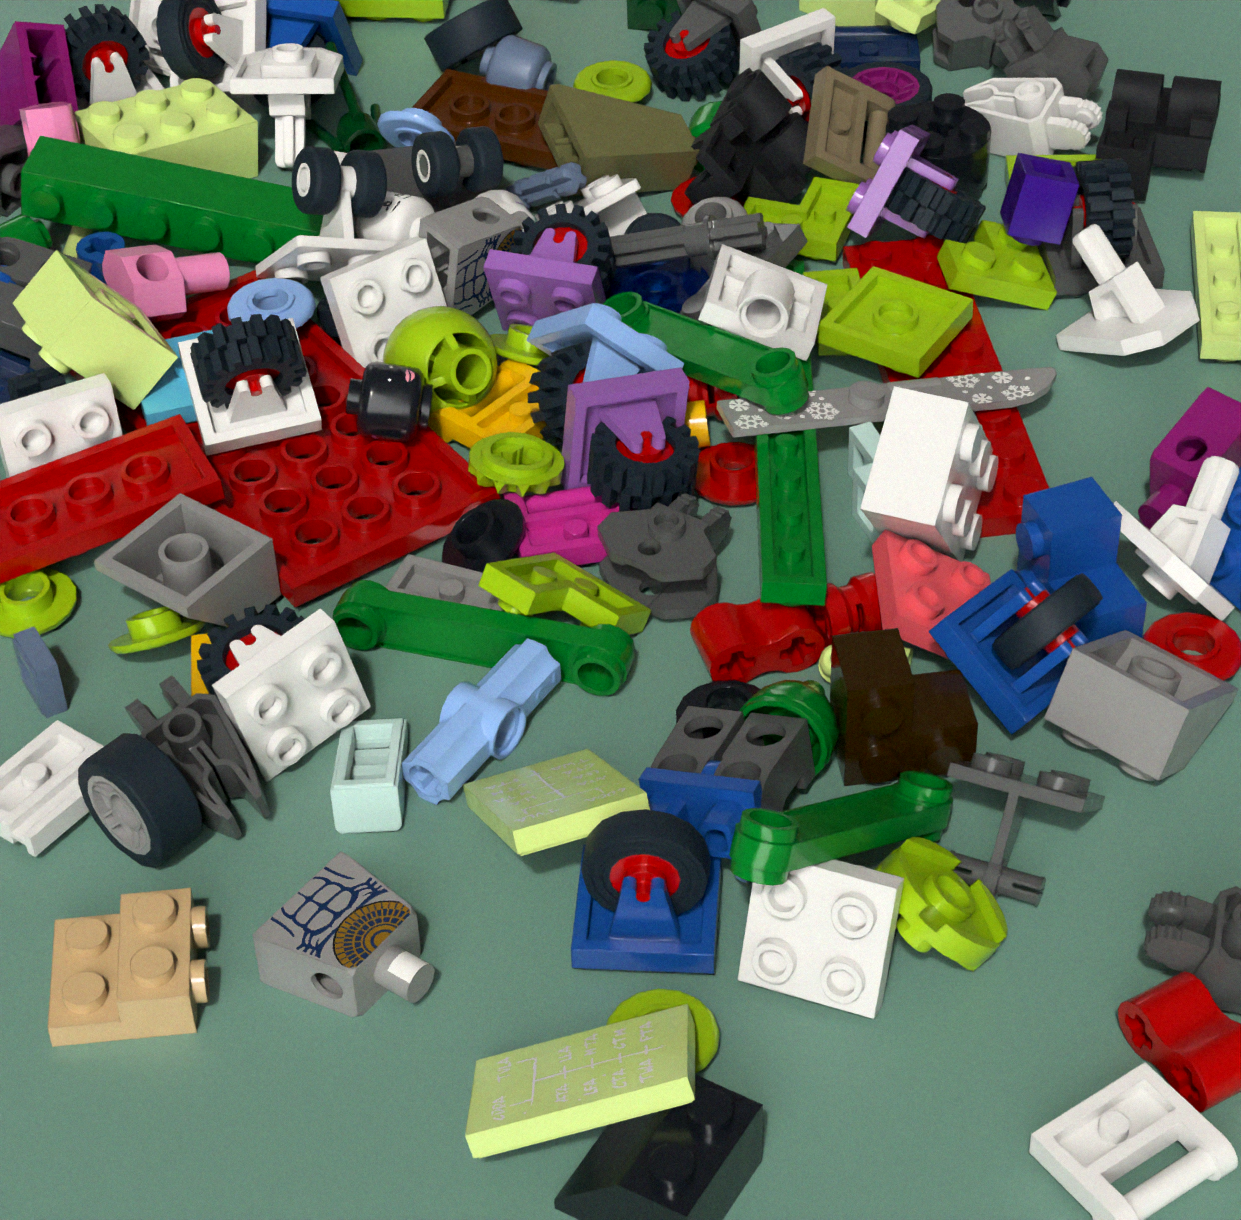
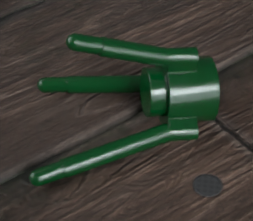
[306,41,389,153]

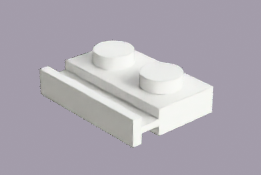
[0,720,104,857]

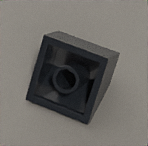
[554,1074,763,1220]

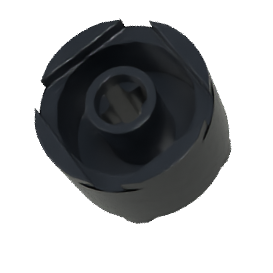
[885,93,991,200]

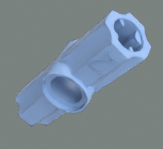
[402,638,561,805]

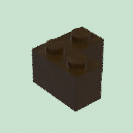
[830,628,978,786]

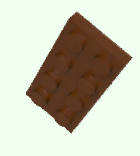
[412,69,559,170]

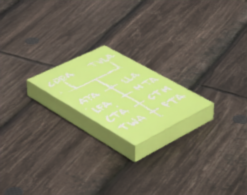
[463,749,650,856]
[465,1004,695,1159]

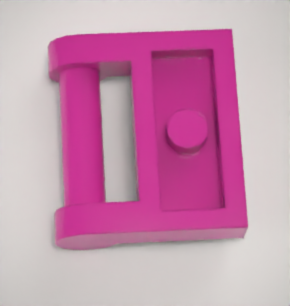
[502,486,633,565]

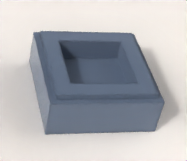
[12,626,68,718]

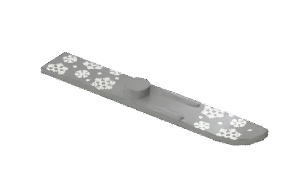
[717,367,1057,438]

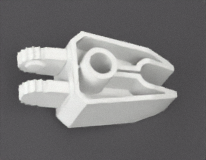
[963,78,1103,157]

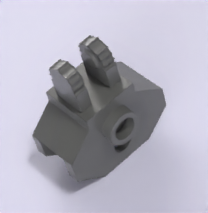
[932,0,1024,71]
[992,5,1109,100]
[597,493,732,620]

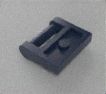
[834,25,921,71]

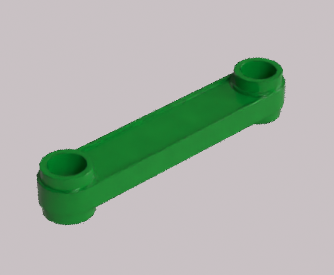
[603,292,809,415]
[332,580,635,696]
[729,771,953,886]

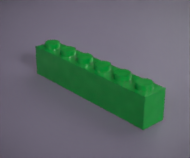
[21,135,324,264]

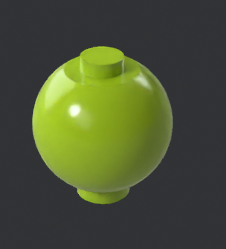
[383,306,497,414]

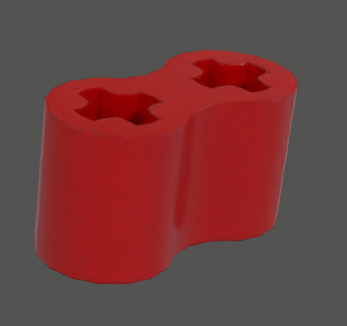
[690,598,825,683]
[1118,971,1241,1113]

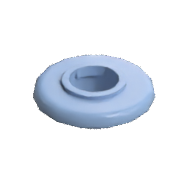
[377,108,455,148]
[227,278,316,328]

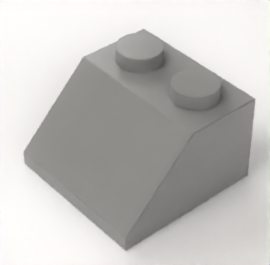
[94,493,281,626]
[1044,630,1238,781]

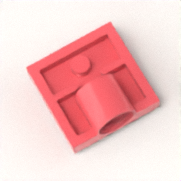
[872,529,991,659]

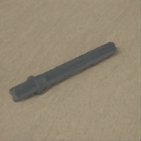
[610,213,768,269]

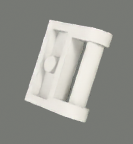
[1029,1062,1238,1220]

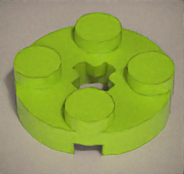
[874,837,1008,971]

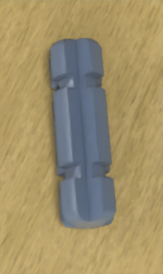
[506,162,587,209]

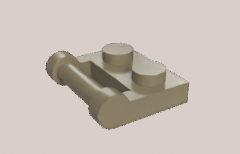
[803,66,896,184]

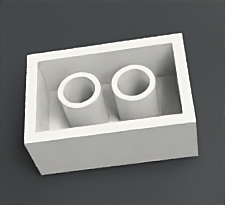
[860,386,999,562]

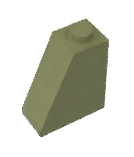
[538,84,699,196]

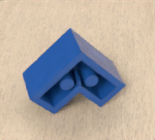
[1015,477,1147,645]

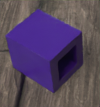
[1000,153,1080,246]

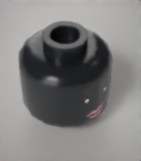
[346,361,433,443]

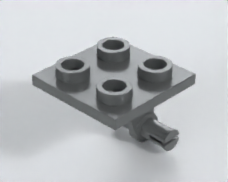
[947,752,1105,906]

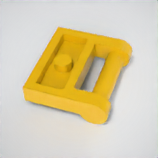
[428,359,547,449]

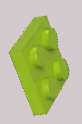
[817,266,974,378]

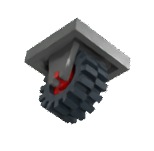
[644,0,761,101]
[1037,158,1165,296]

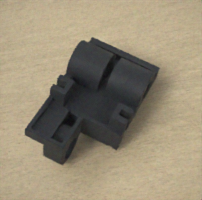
[684,68,813,205]
[1095,69,1222,201]

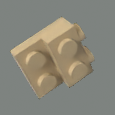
[48,888,210,1047]

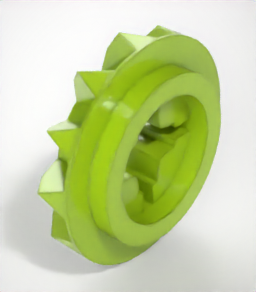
[468,432,564,497]

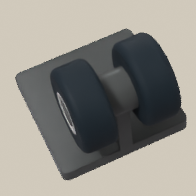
[372,126,503,213]

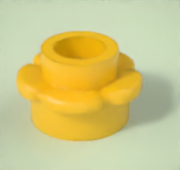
[684,400,711,448]

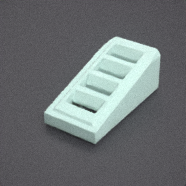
[330,718,408,834]

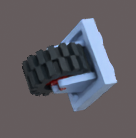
[527,303,685,449]

